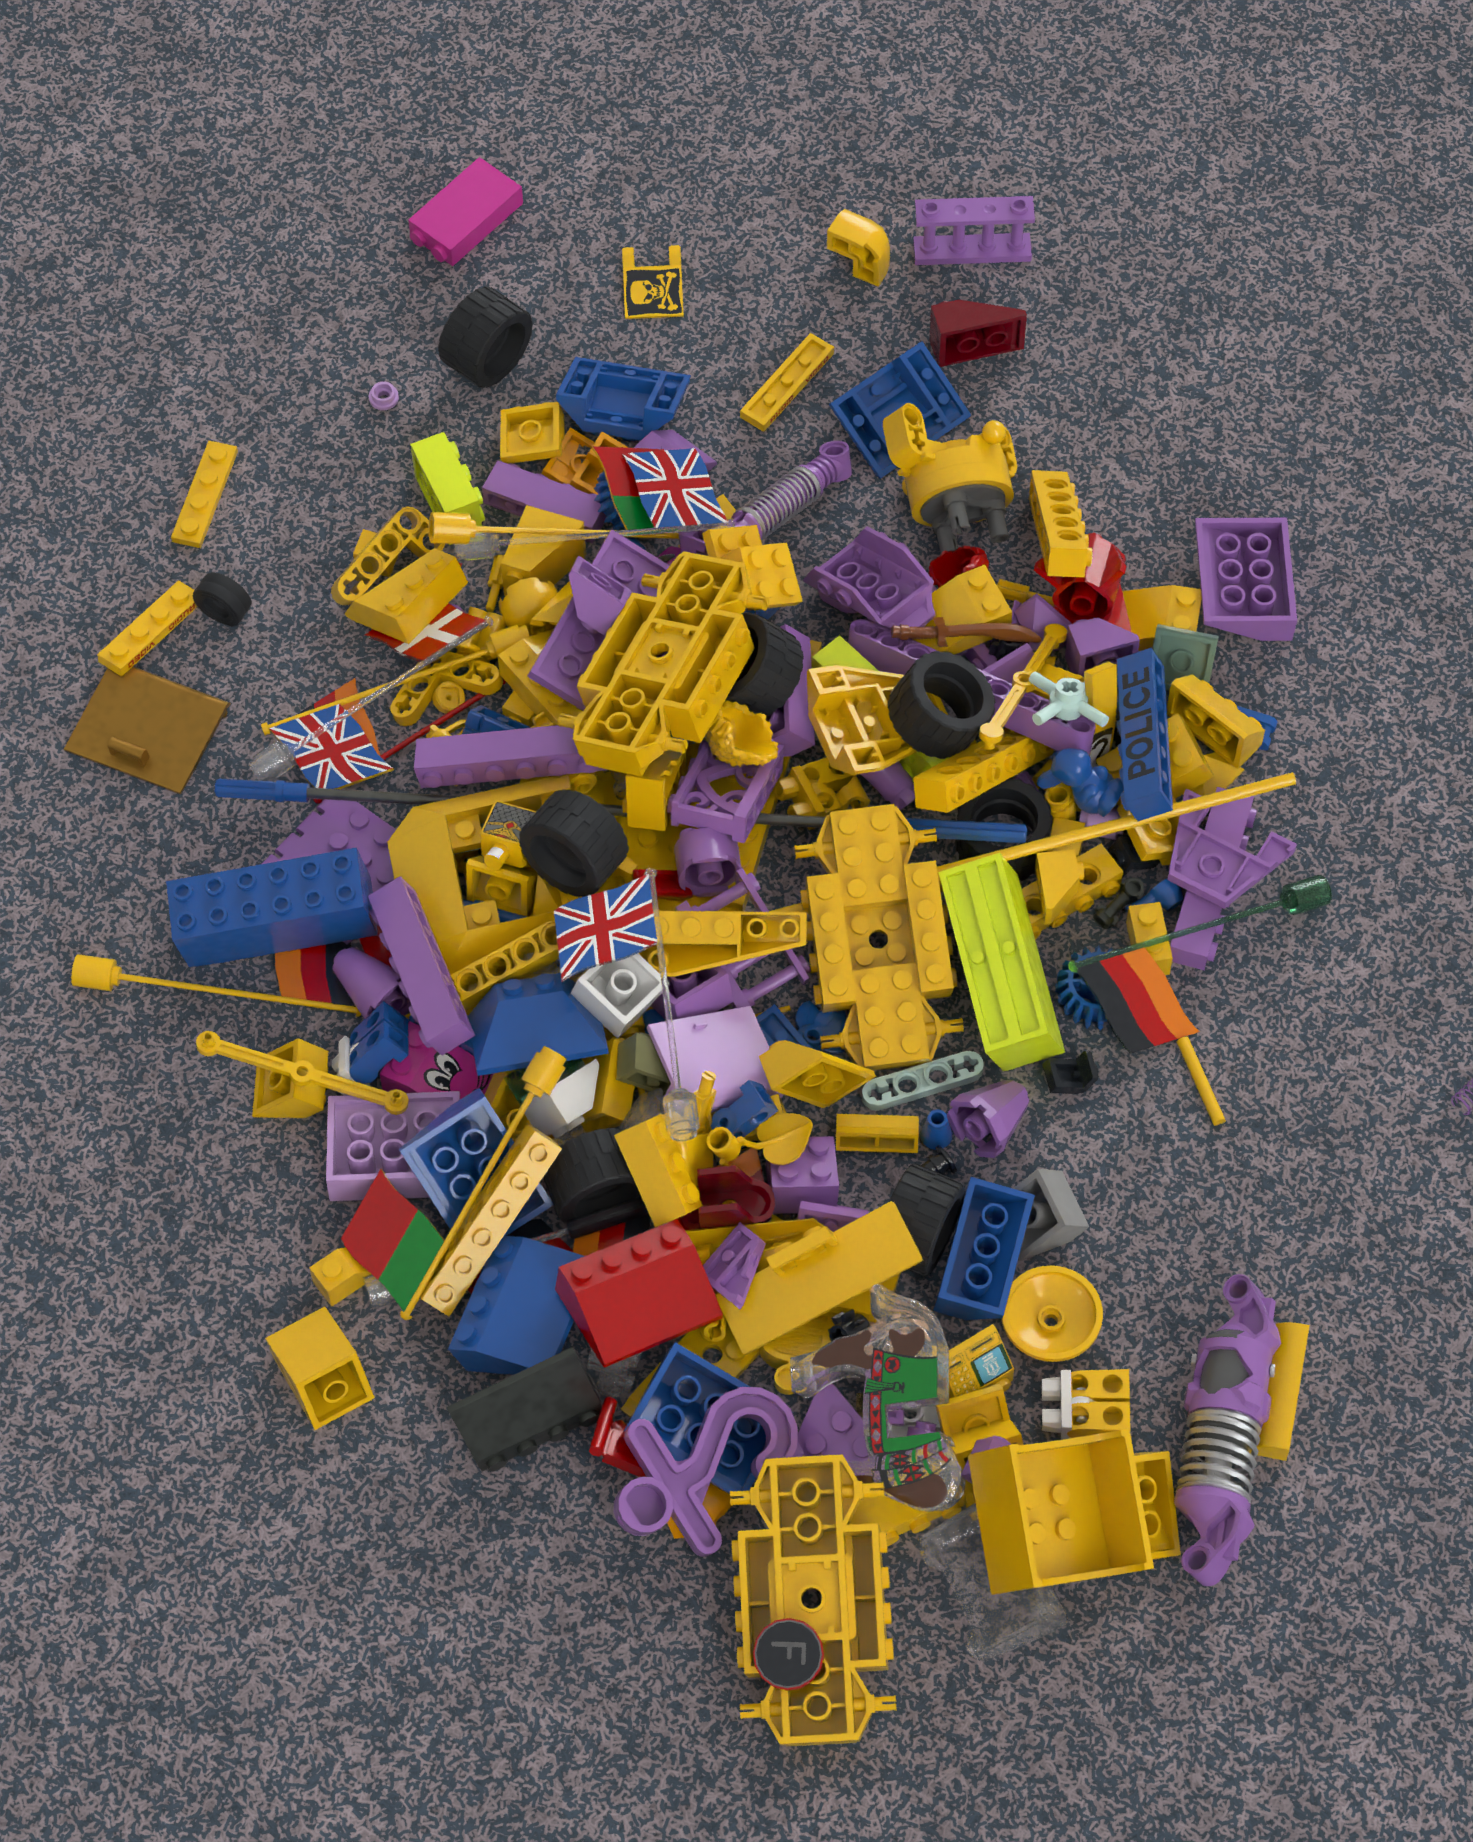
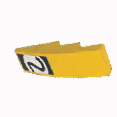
[1084,662,1117,767]

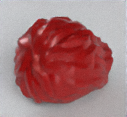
[928,546,989,588]

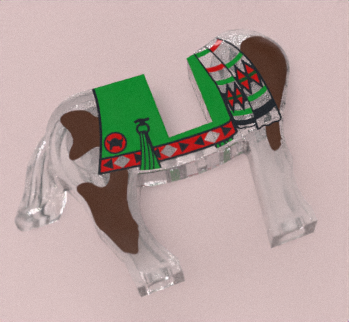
[790,1284,966,1512]

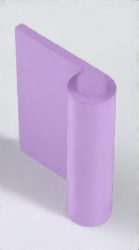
[647,1006,783,1118]

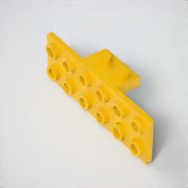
[716,1201,923,1355]

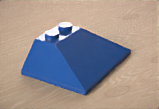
[829,341,972,479]
[556,357,691,441]
[467,973,609,1076]

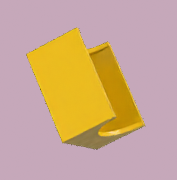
[968,1428,1154,1595]

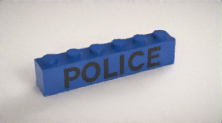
[1117,648,1173,821]

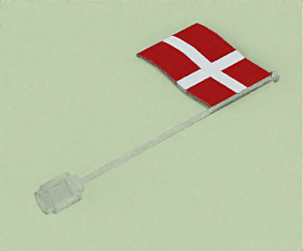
[248,603,493,782]

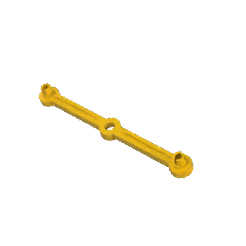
[979,624,1068,749]
[196,1031,409,1115]

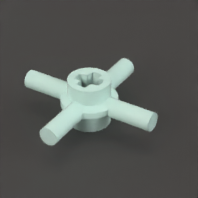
[1029,671,1109,727]

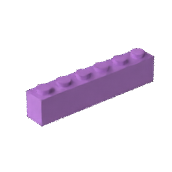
[414,725,607,788]
[1170,787,1257,970]
[368,876,475,1056]

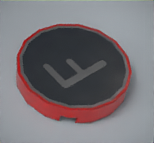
[753,1618,825,1691]

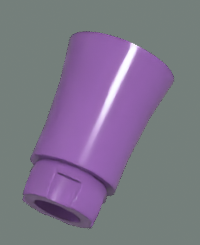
[860,761,915,810]

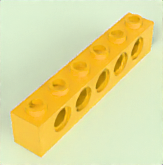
[1028,470,1092,578]
[913,728,1054,813]
[420,1123,562,1317]

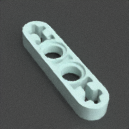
[862,1051,984,1111]

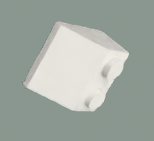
[571,953,669,1039]
[520,1059,599,1139]

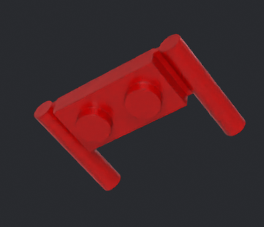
[589,1397,646,1477]

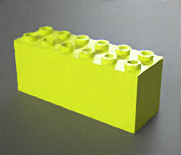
[938,852,1065,1072]

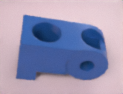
[711,1080,779,1138]

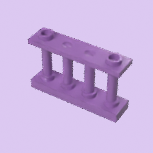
[913,196,1035,265]
[675,868,811,1012]

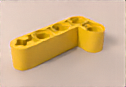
[331,507,445,606]

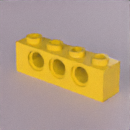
[1022,843,1123,940]

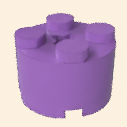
[674,827,742,897]

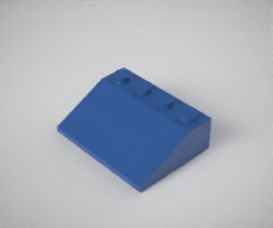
[399,1088,553,1236]
[448,1236,584,1375]
[623,1342,793,1498]

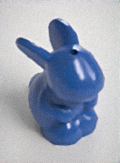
[1037,748,1124,817]

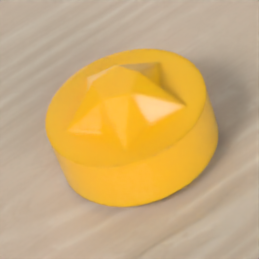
[432,681,465,714]

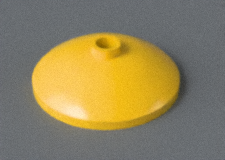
[1002,1265,1103,1362]

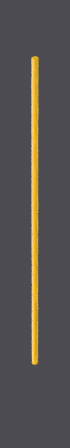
[769,772,1296,914]

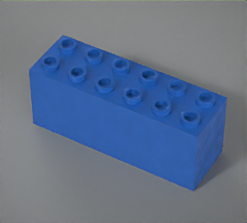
[166,847,378,967]

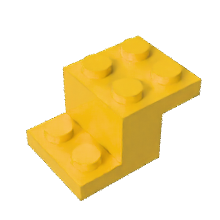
[702,525,803,611]
[935,1384,1024,1516]

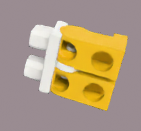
[1042,1369,1130,1439]

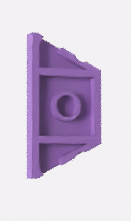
[797,1375,907,1483]

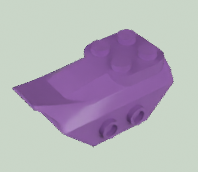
[802,526,936,628]

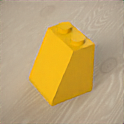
[501,505,586,596]
[265,1306,375,1430]

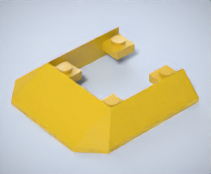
[387,774,582,975]

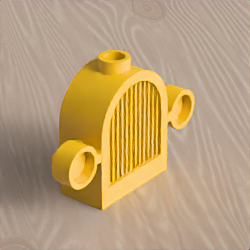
[759,1311,839,1395]

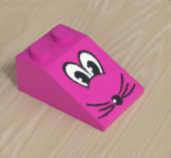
[380,1021,494,1099]

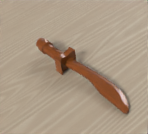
[891,617,1042,647]

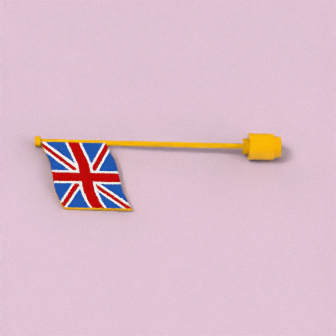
[261,625,530,789]

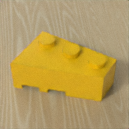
[622,750,687,831]

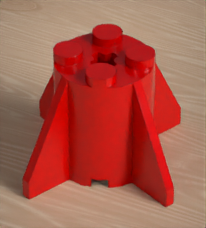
[1033,533,1131,632]

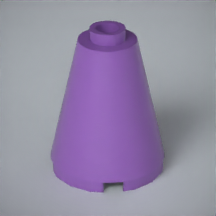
[333,947,411,1019]

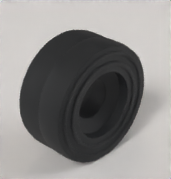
[193,572,252,627]

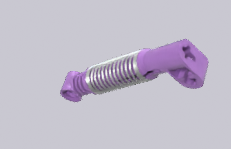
[678,441,852,556]

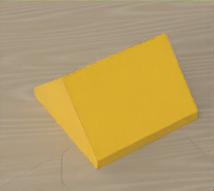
[466,855,538,917]

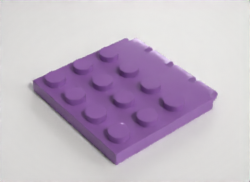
[262,799,396,944]

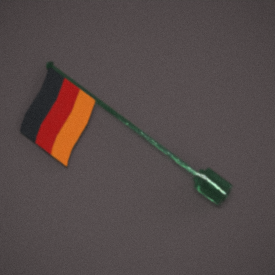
[1068,874,1332,1054]

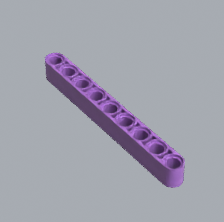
[848,619,1096,754]

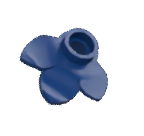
[795,1001,847,1055]

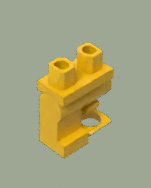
[774,757,870,830]

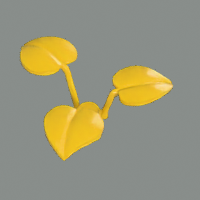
[682,1112,813,1204]

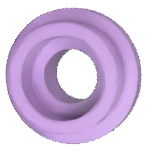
[369,382,399,410]

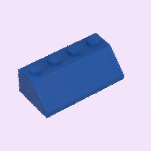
[933,1177,1035,1320]

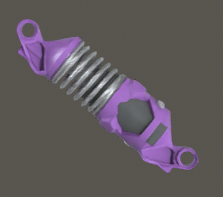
[1174,1274,1281,1586]

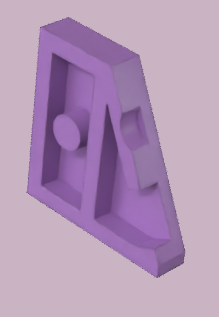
[703,1223,766,1309]

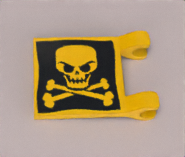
[622,245,684,319]

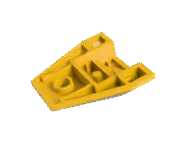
[807,665,948,775]

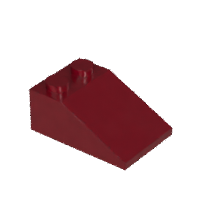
[929,299,1027,367]

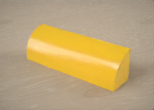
[1248,1322,1310,1461]

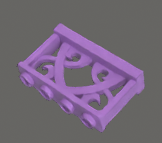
[667,740,784,843]

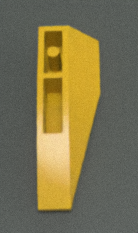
[639,911,807,977]

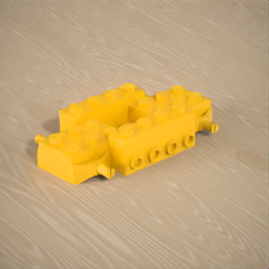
[558,551,769,777]
[794,804,964,1071]
[730,1454,897,1747]

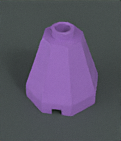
[947,1080,1029,1158]

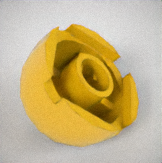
[499,577,558,636]

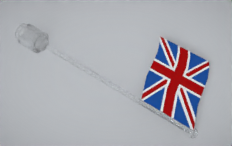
[455,448,735,561]
[554,868,700,1141]

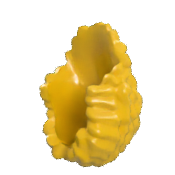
[705,700,779,767]

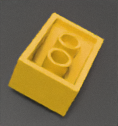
[913,565,1012,655]
[1122,585,1202,651]
[1134,1451,1181,1559]

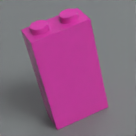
[408,157,523,266]

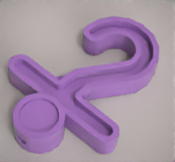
[614,1387,798,1557]

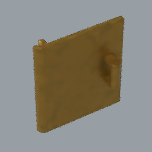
[64,667,231,794]

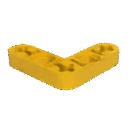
[390,650,503,726]

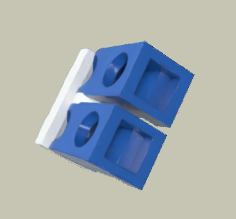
[332,1001,409,1095]

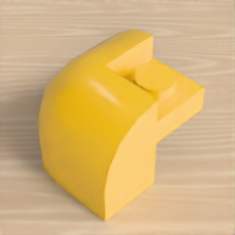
[827,209,890,287]

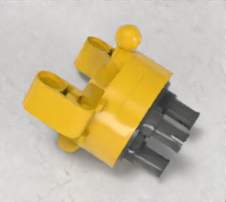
[883,403,1017,555]

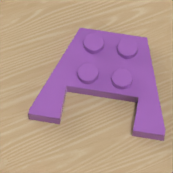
[1167,789,1297,909]

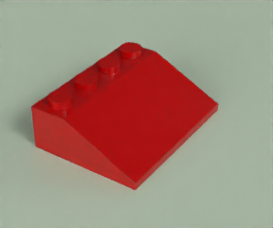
[555,1219,723,1368]

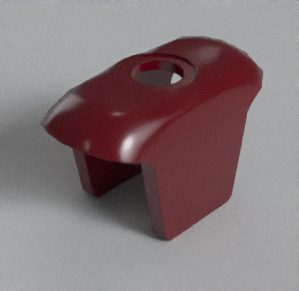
[681,1165,775,1230]

